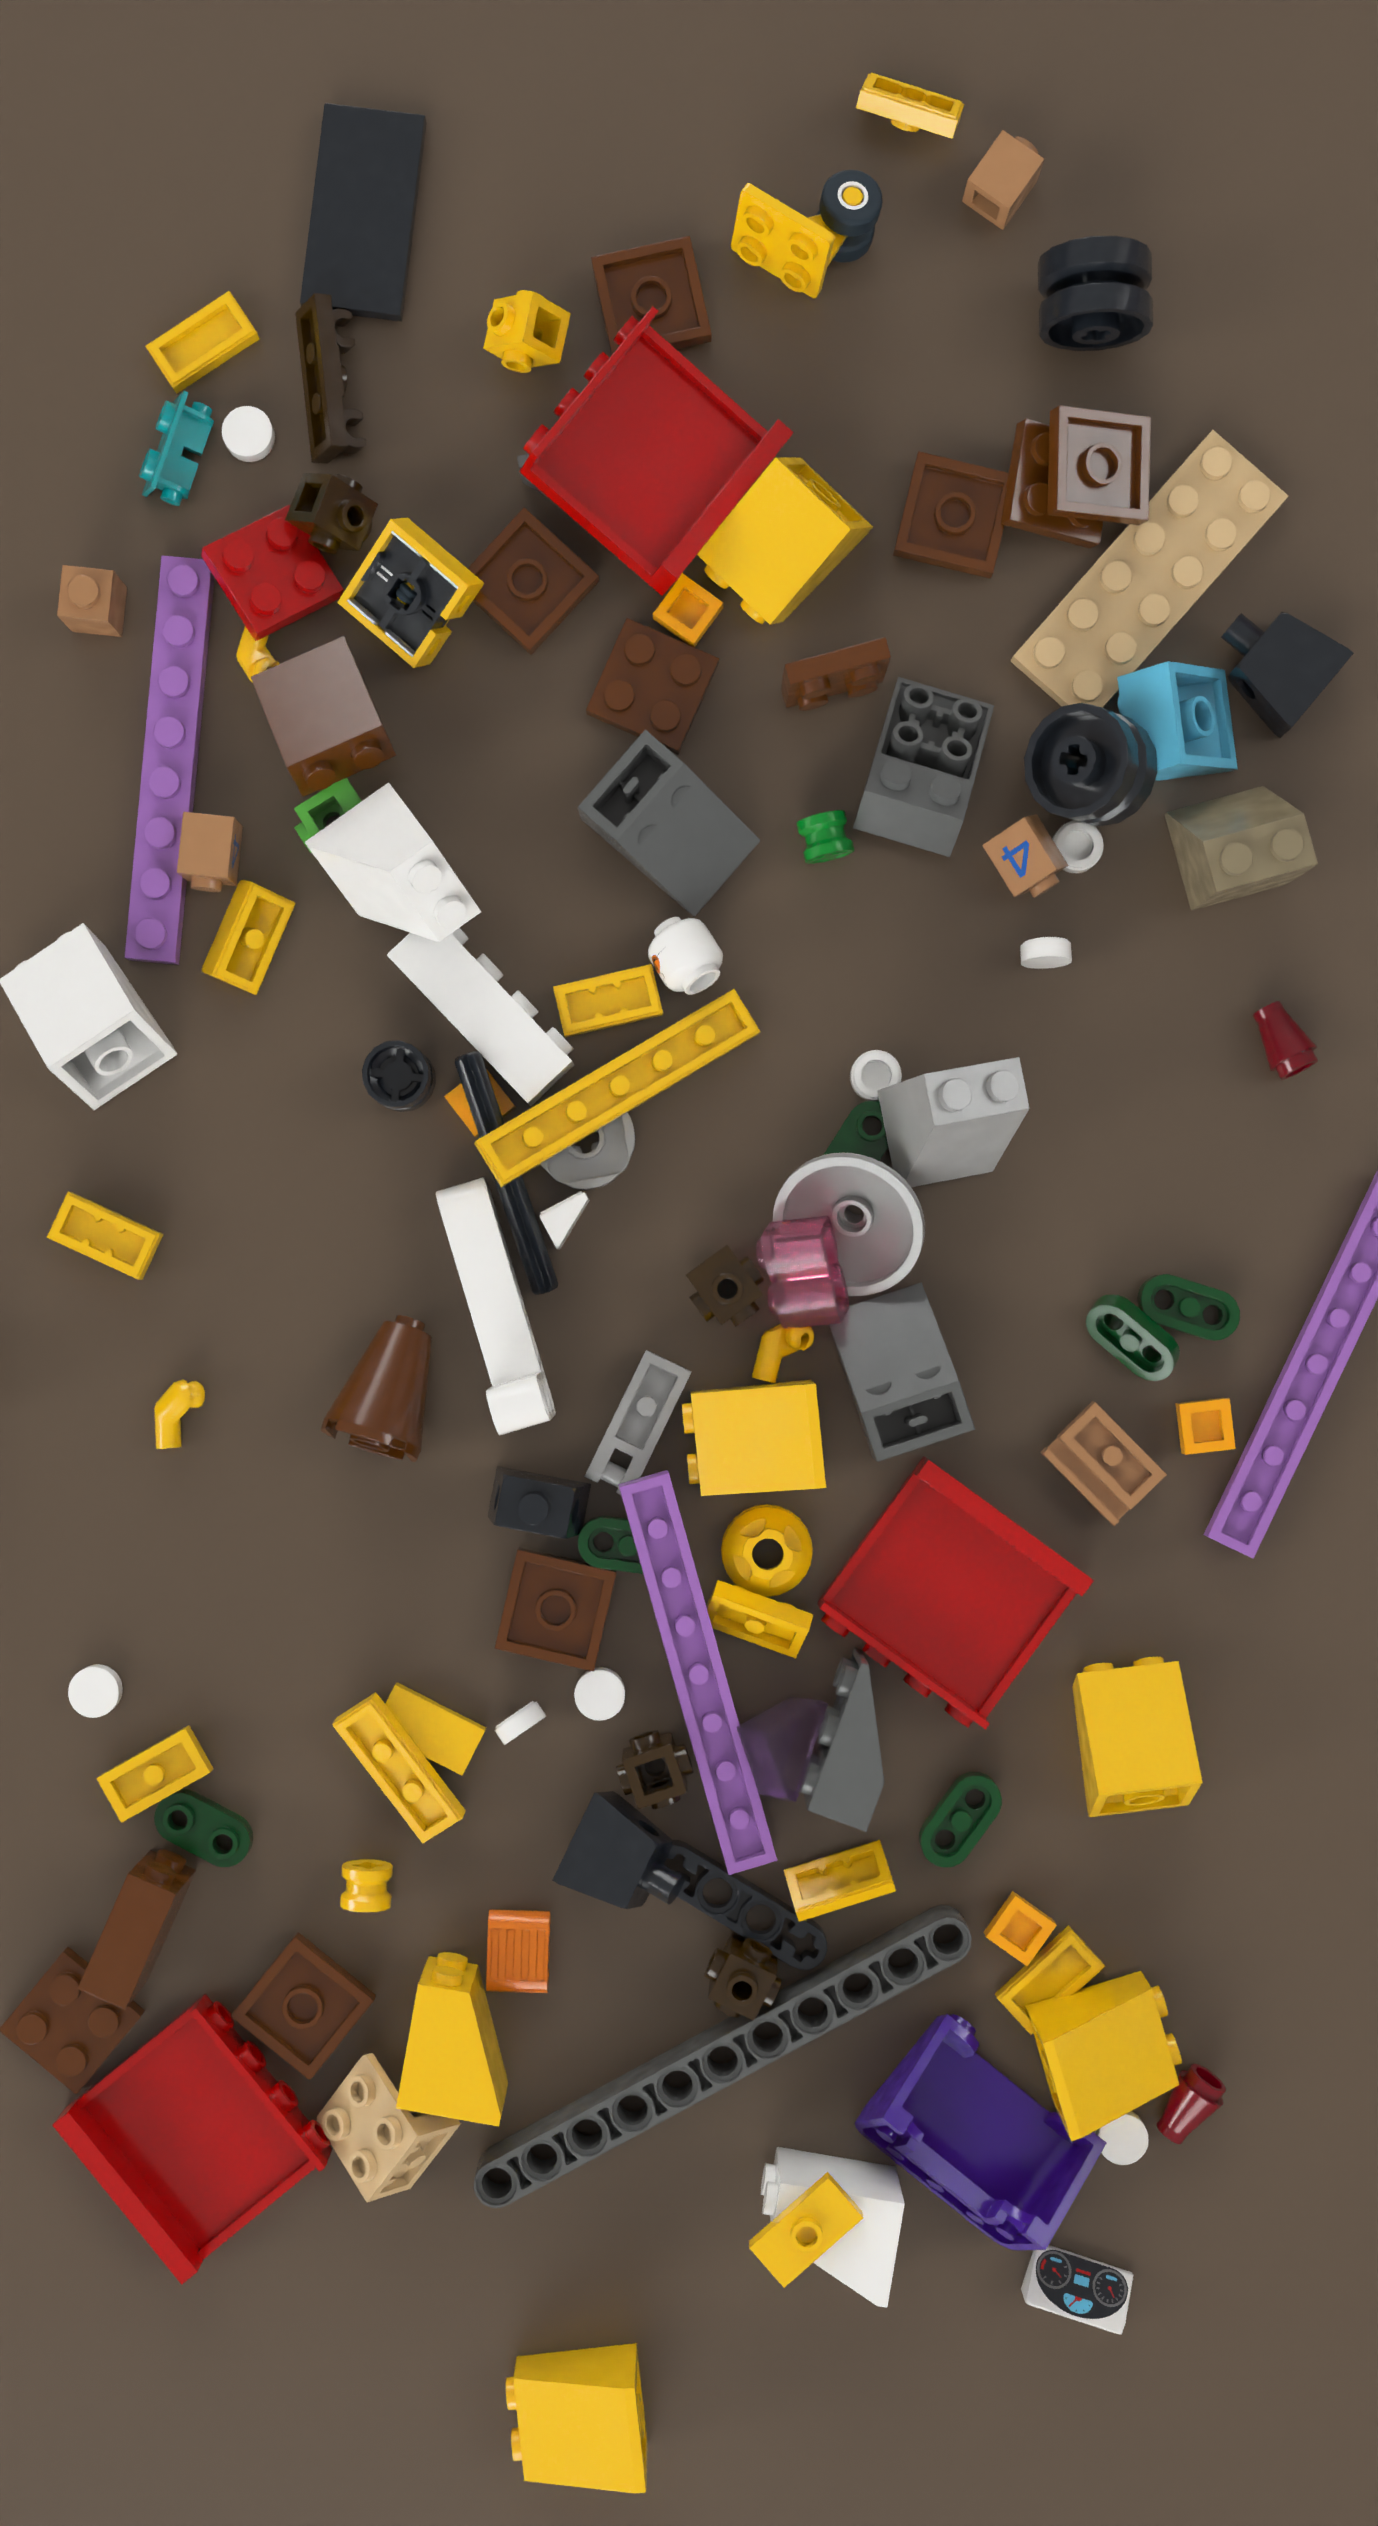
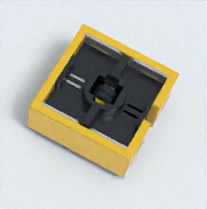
[337,517,484,668]

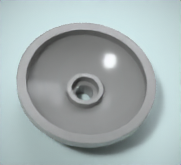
[773,1153,925,1296]

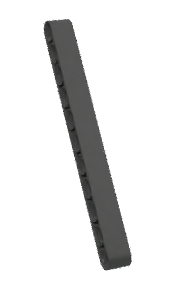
[474,1905,972,2208]

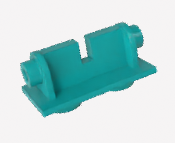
[139,391,214,506]

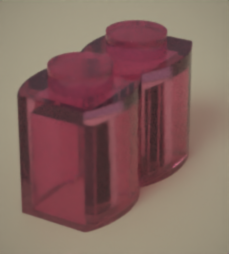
[756,1215,849,1329]

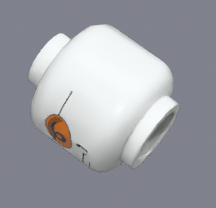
[648,917,723,995]

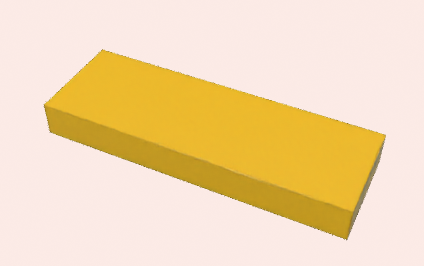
[332,1692,466,1843]

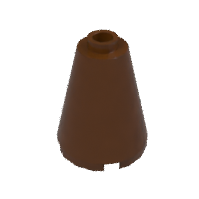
[321,1315,432,1462]

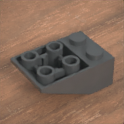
[853,677,994,857]
[578,729,761,917]
[825,1282,975,1462]
[798,1647,885,1832]

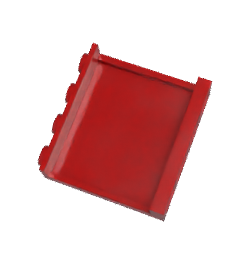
[519,306,794,596]
[817,1456,1094,1730]
[52,1993,332,2285]

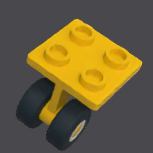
[731,170,883,299]

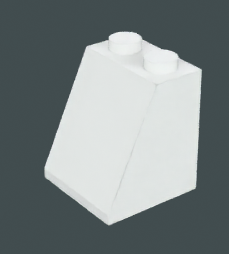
[305,782,481,942]
[0,923,177,1110]
[761,2147,905,2308]

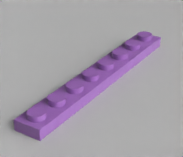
[125,556,215,965]
[1203,1171,1378,1559]
[618,1470,777,1875]

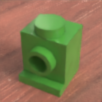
[294,778,362,853]

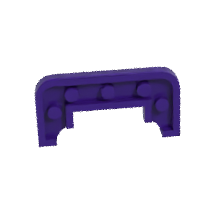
[854,2014,1107,2250]

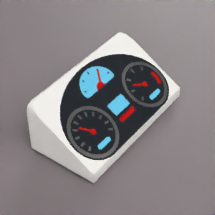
[1021,2245,1134,2335]

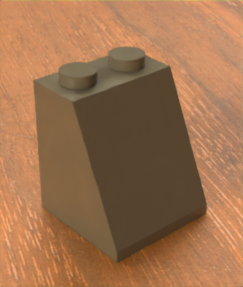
[1164,786,1318,911]

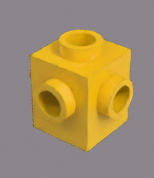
[483,290,571,373]

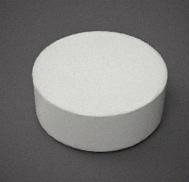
[222,406,275,462]
[1052,820,1104,873]
[1020,937,1072,969]
[850,1050,902,1102]
[68,1664,123,1718]
[574,1667,625,1721]
[494,1701,546,1745]
[1095,2111,1149,2165]

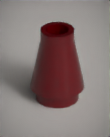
[1253,1001,1318,1080]
[1156,2064,1226,2144]

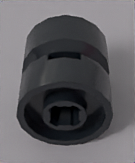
[362,1040,436,1112]

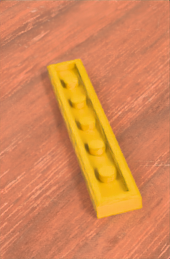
[474,989,761,1187]

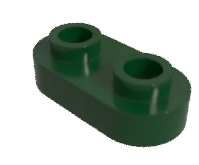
[823,1101,888,1161]
[1137,1274,1240,1341]
[1086,1294,1180,1381]
[578,1516,643,1574]
[919,1772,1002,1868]
[154,1789,253,1867]

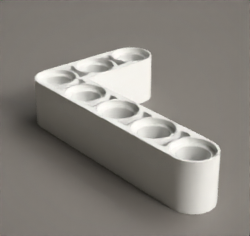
[436,1177,556,1435]

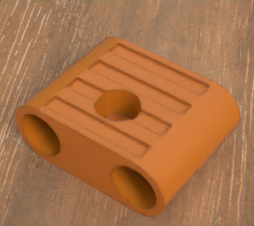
[486,1910,551,1993]

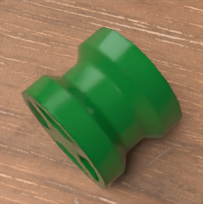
[796,810,854,864]

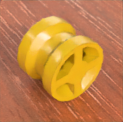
[340,1859,393,1912]

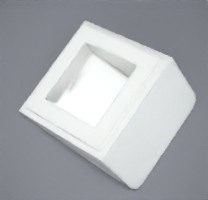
[539,1191,590,1249]

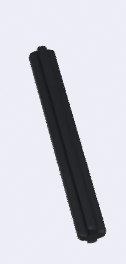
[455,1051,558,1295]

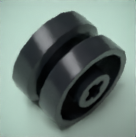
[1038,236,1153,351]
[1024,703,1157,826]

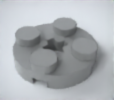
[541,1112,635,1190]

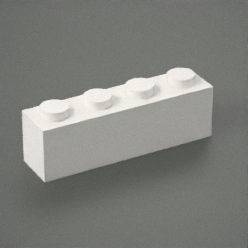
[387,928,574,1106]

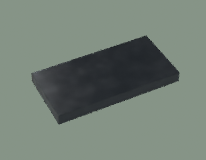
[300,103,427,322]

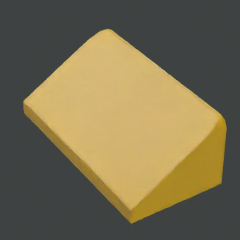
[201,880,296,995]

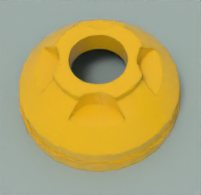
[721,1504,813,1597]

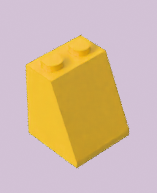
[697,457,873,625]
[682,1379,826,1496]
[1072,1657,1203,1817]
[396,1952,508,2127]
[1025,1971,1182,2141]
[506,2343,648,2494]

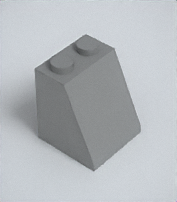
[877,1057,1030,1187]

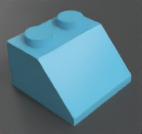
[1117,661,1238,781]

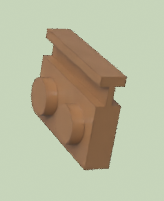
[1040,1401,1167,1526]

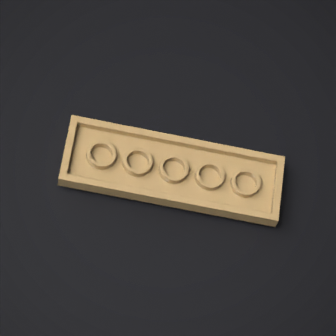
[1011,430,1288,708]

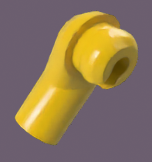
[236,626,280,683]
[154,1379,205,1449]

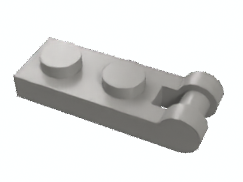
[584,1350,692,1495]

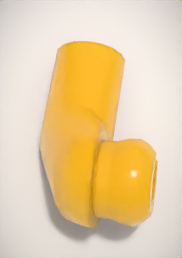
[752,1319,815,1383]

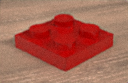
[201,504,344,642]

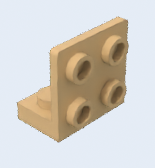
[317,2053,461,2202]

